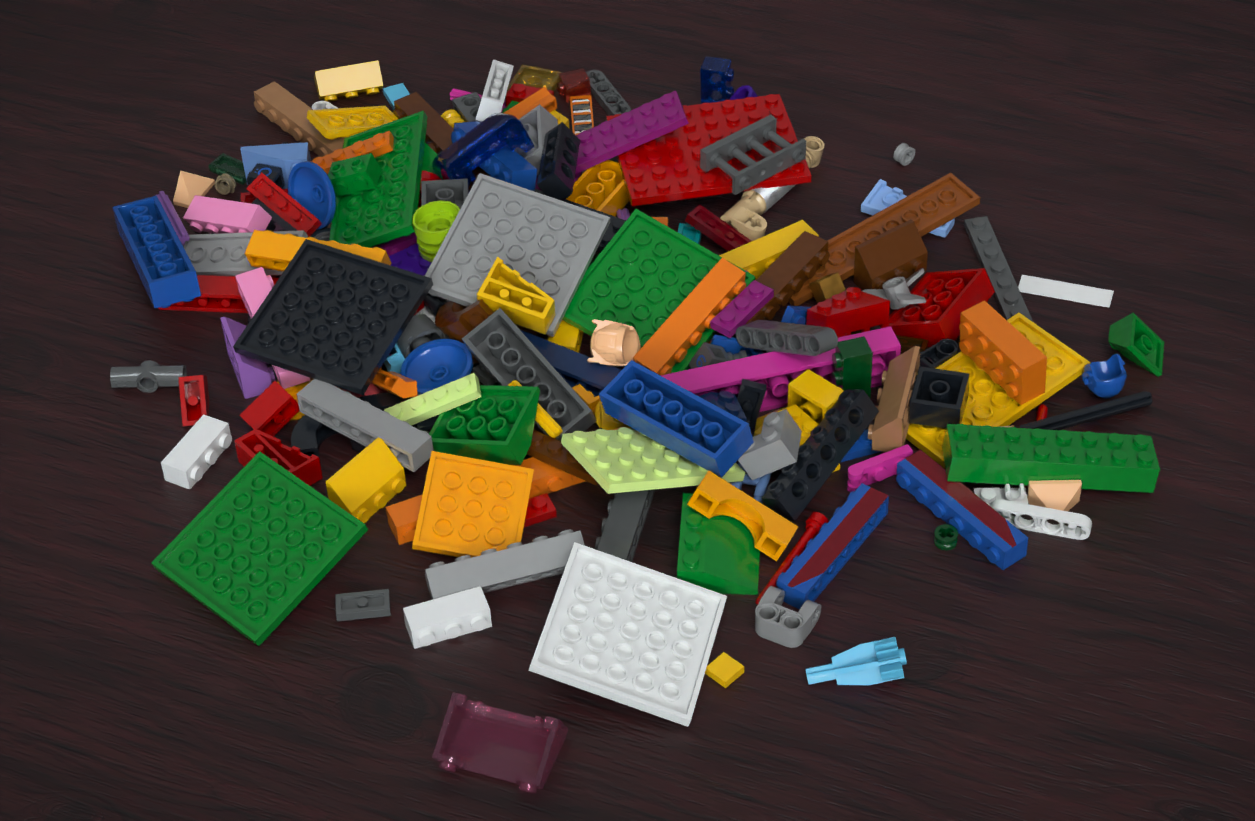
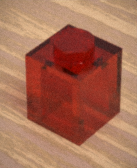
[557,68,591,103]

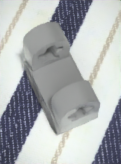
[755,586,822,648]

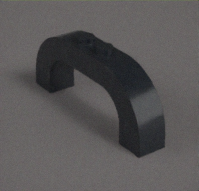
[291,392,440,465]

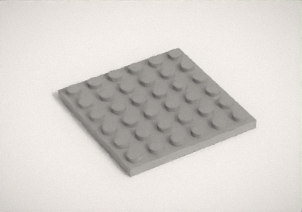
[425,173,610,337]

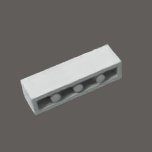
[475,59,514,126]

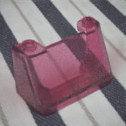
[432,692,568,794]

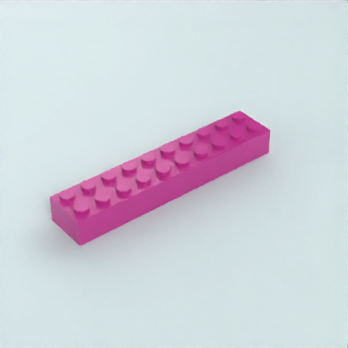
[661,326,901,412]

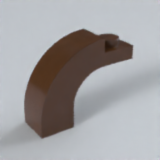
[435,299,494,343]

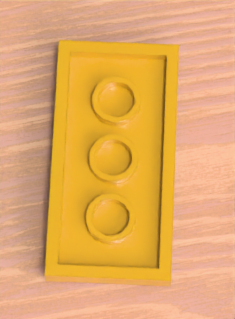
[307,106,398,140]

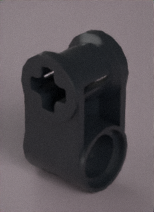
[920,339,958,368]

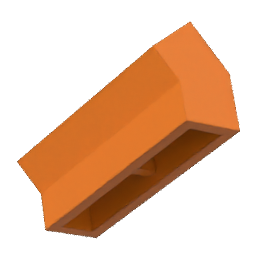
[499,87,557,128]
[371,369,418,398]

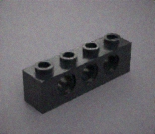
[537,122,580,200]

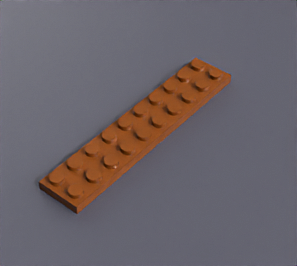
[788,173,980,306]

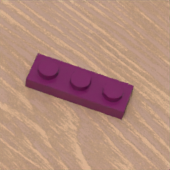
[710,280,774,338]

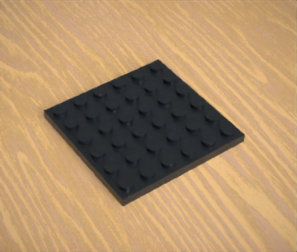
[233,239,433,395]

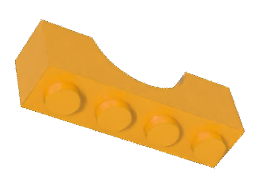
[687,471,798,561]

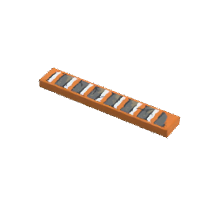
[570,95,594,174]

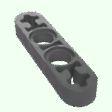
[584,70,631,116]

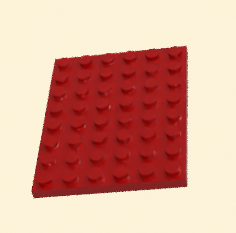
[606,94,812,206]

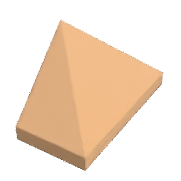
[173,171,215,208]
[1027,480,1082,511]

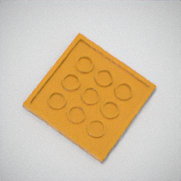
[412,451,534,558]

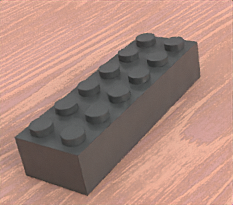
[462,308,597,441]

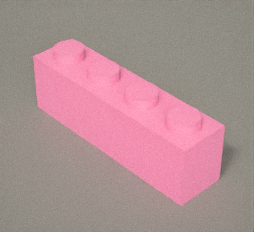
[183,195,272,234]

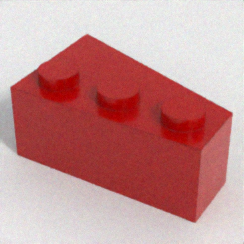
[806,287,890,338]
[234,429,323,486]

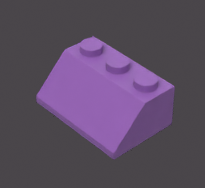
[220,317,275,399]

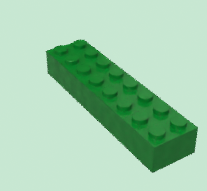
[942,424,1160,493]

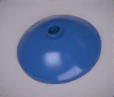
[288,161,336,230]
[400,339,473,395]

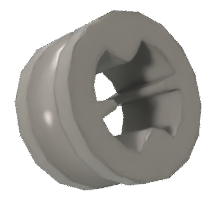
[893,143,915,166]

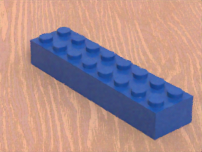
[112,196,201,309]

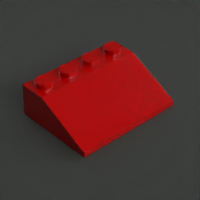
[889,268,995,348]

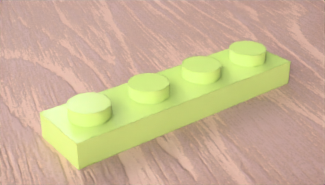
[384,373,482,426]

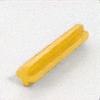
[507,380,563,439]

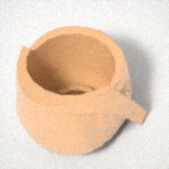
[587,319,641,367]

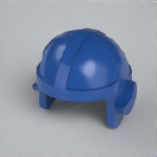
[1082,354,1127,398]

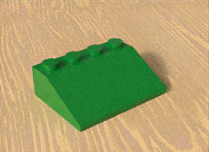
[429,385,540,465]
[677,493,760,595]

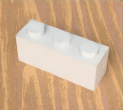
[161,414,232,489]
[403,586,492,649]

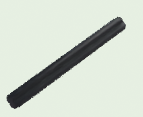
[1019,391,1153,430]

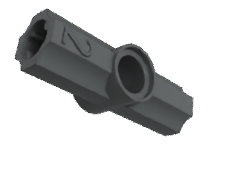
[110,360,187,393]

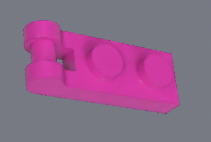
[847,444,913,493]

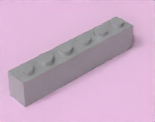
[297,379,433,472]
[425,529,585,600]

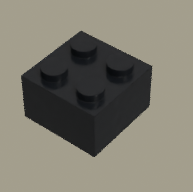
[909,366,969,428]

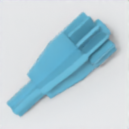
[805,637,907,685]

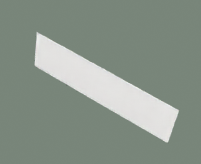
[1018,275,1114,308]

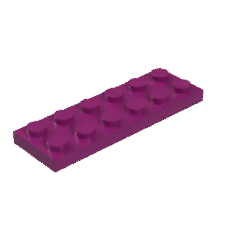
[575,90,689,174]

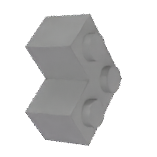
[738,409,802,480]

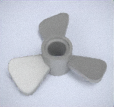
[863,268,926,309]

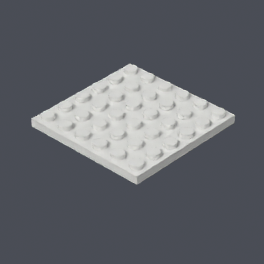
[528,542,727,727]

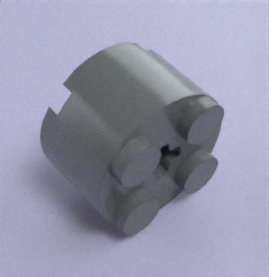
[397,314,448,359]

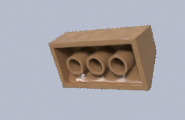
[868,346,920,452]

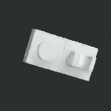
[973,483,1028,513]

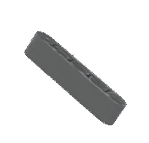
[736,320,838,356]

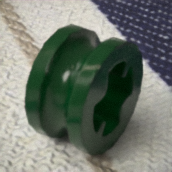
[934,524,958,551]

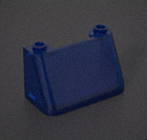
[432,113,534,192]

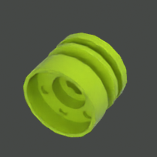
[413,200,460,262]

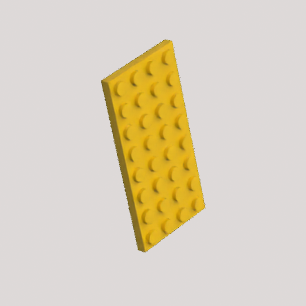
[906,312,1090,469]

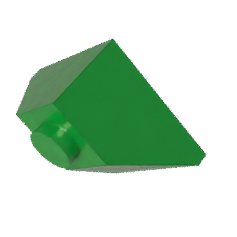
[1108,313,1164,377]

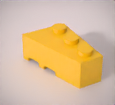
[477,257,556,335]

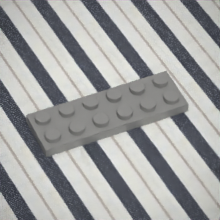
[183,230,308,276]

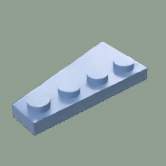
[861,179,955,238]

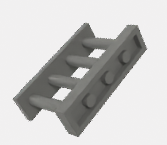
[700,115,806,195]

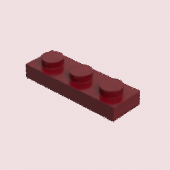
[685,205,752,251]

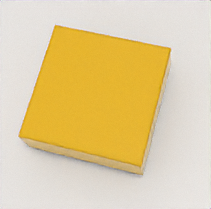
[705,652,744,688]

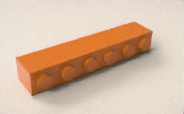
[633,257,746,376]

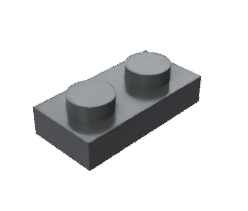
[335,589,391,621]

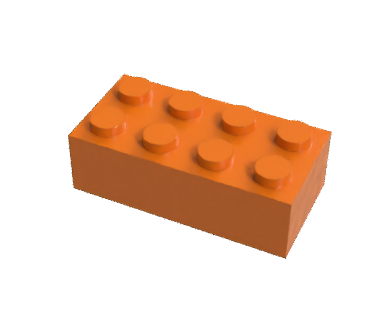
[959,300,1047,405]

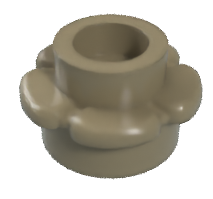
[215,173,236,195]

